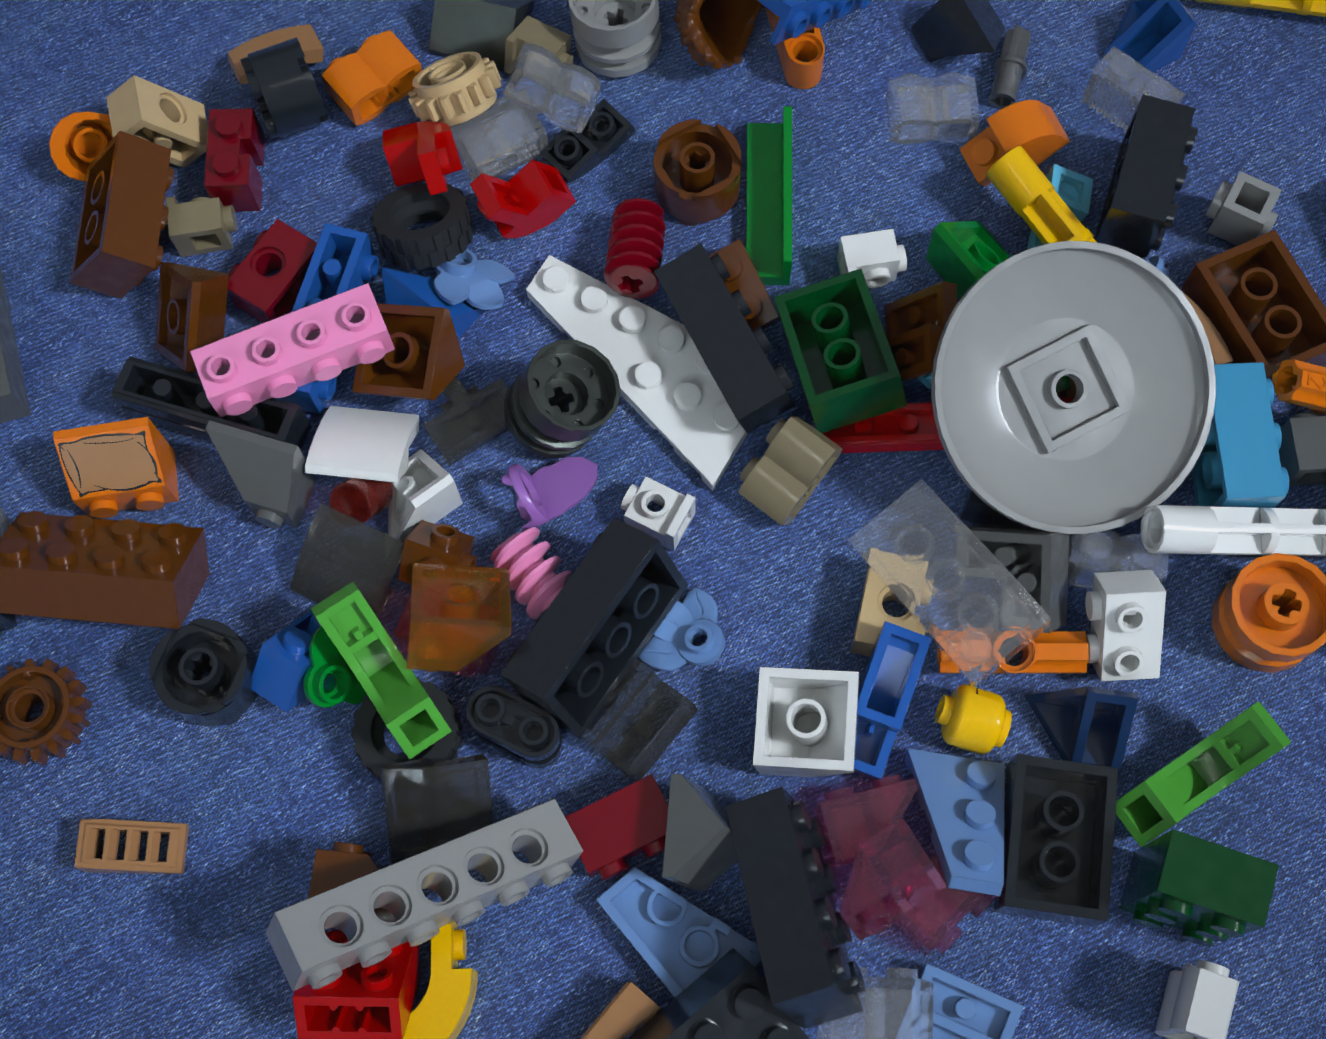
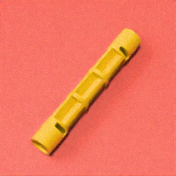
[986,146,1097,245]

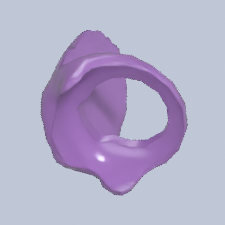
[502,457,598,530]

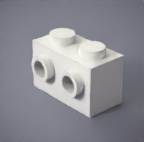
[1085,570,1166,681]

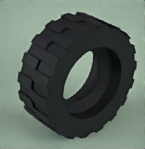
[371,182,474,270]
[351,677,463,789]

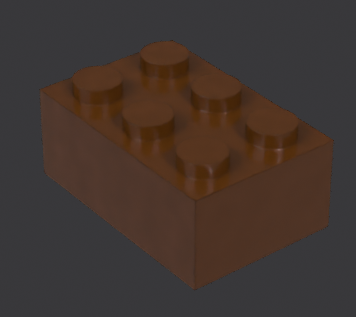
[69,131,174,299]
[1181,230,1326,381]

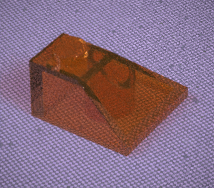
[406,563,512,672]

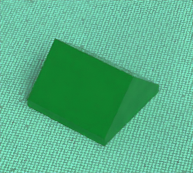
[926,221,1011,299]

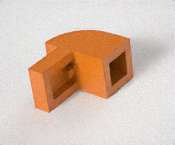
[959,100,1071,187]

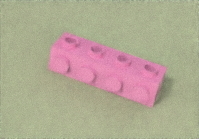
[190,283,395,418]

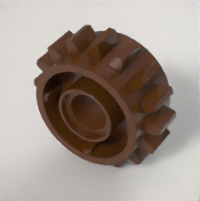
[0,659,92,765]

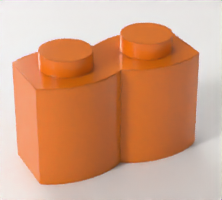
[321,30,422,126]

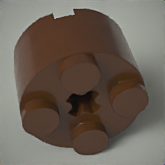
[653,119,741,226]

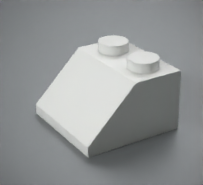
[753,667,859,777]

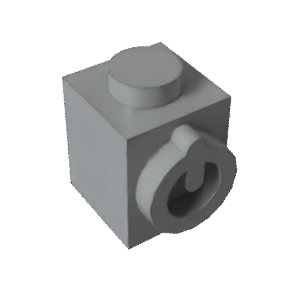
[1205,171,1282,246]

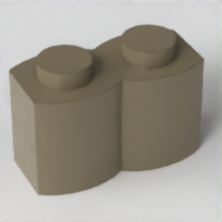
[738,416,843,526]

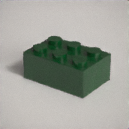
[774,268,907,433]
[1119,829,1279,947]

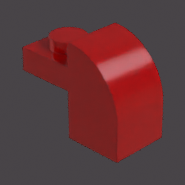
[383,121,463,196]
[470,159,576,239]

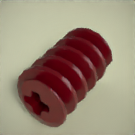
[604,198,666,299]

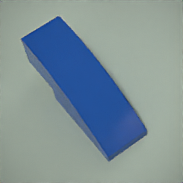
[853,621,932,782]

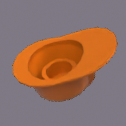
[49,111,113,181]

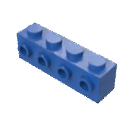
[276,223,379,414]

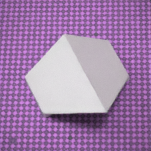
[388,449,463,557]

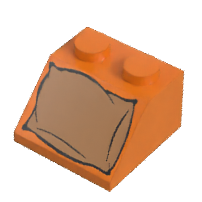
[53,417,179,518]

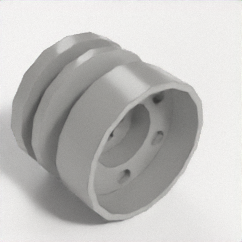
[569,0,662,78]

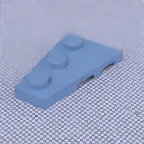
[596,867,762,998]

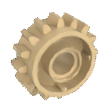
[408,51,502,126]

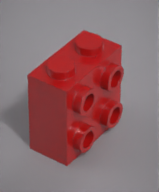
[293,930,422,1039]

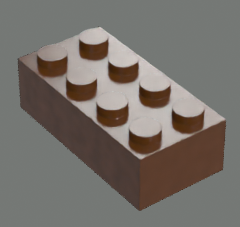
[0,511,210,629]

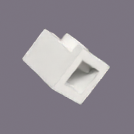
[837,229,907,288]
[621,477,695,552]

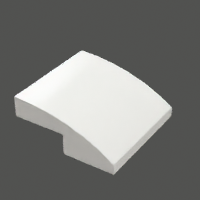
[305,406,419,483]

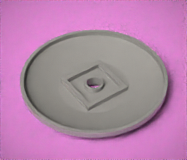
[931,241,1216,534]

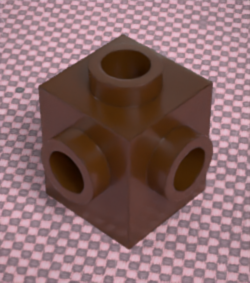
[398,520,477,597]

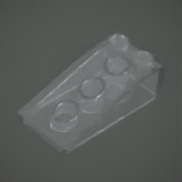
[848,479,1051,689]

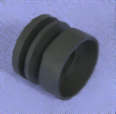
[503,340,621,458]

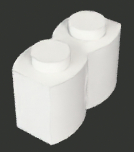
[1155,960,1239,1039]

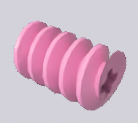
[490,527,571,619]

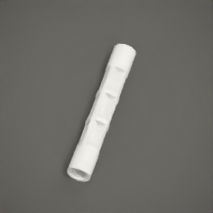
[1140,505,1326,556]

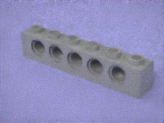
[266,799,583,991]

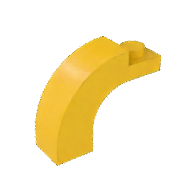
[403,921,478,1039]

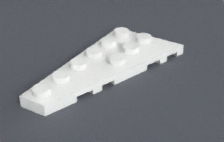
[526,255,747,491]

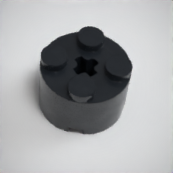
[240,37,329,139]
[149,619,258,726]

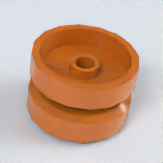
[1212,553,1326,673]

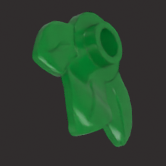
[304,626,367,707]

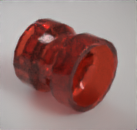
[330,478,393,527]

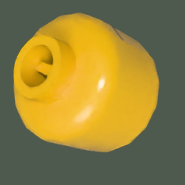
[935,684,1012,755]

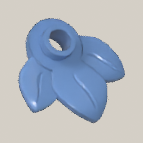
[434,249,514,310]
[638,587,725,671]

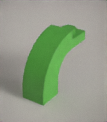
[310,582,452,760]
[1115,701,1291,847]

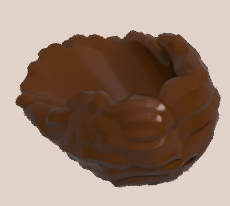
[673,0,762,70]

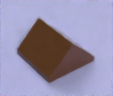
[155,262,229,372]
[352,303,465,401]

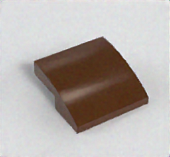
[885,281,957,382]

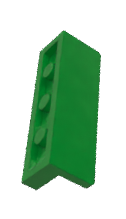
[746,106,792,285]

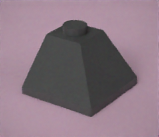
[205,420,317,529]

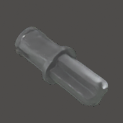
[989,26,1031,109]

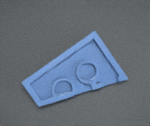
[904,748,1005,896]

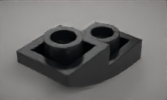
[540,98,636,183]

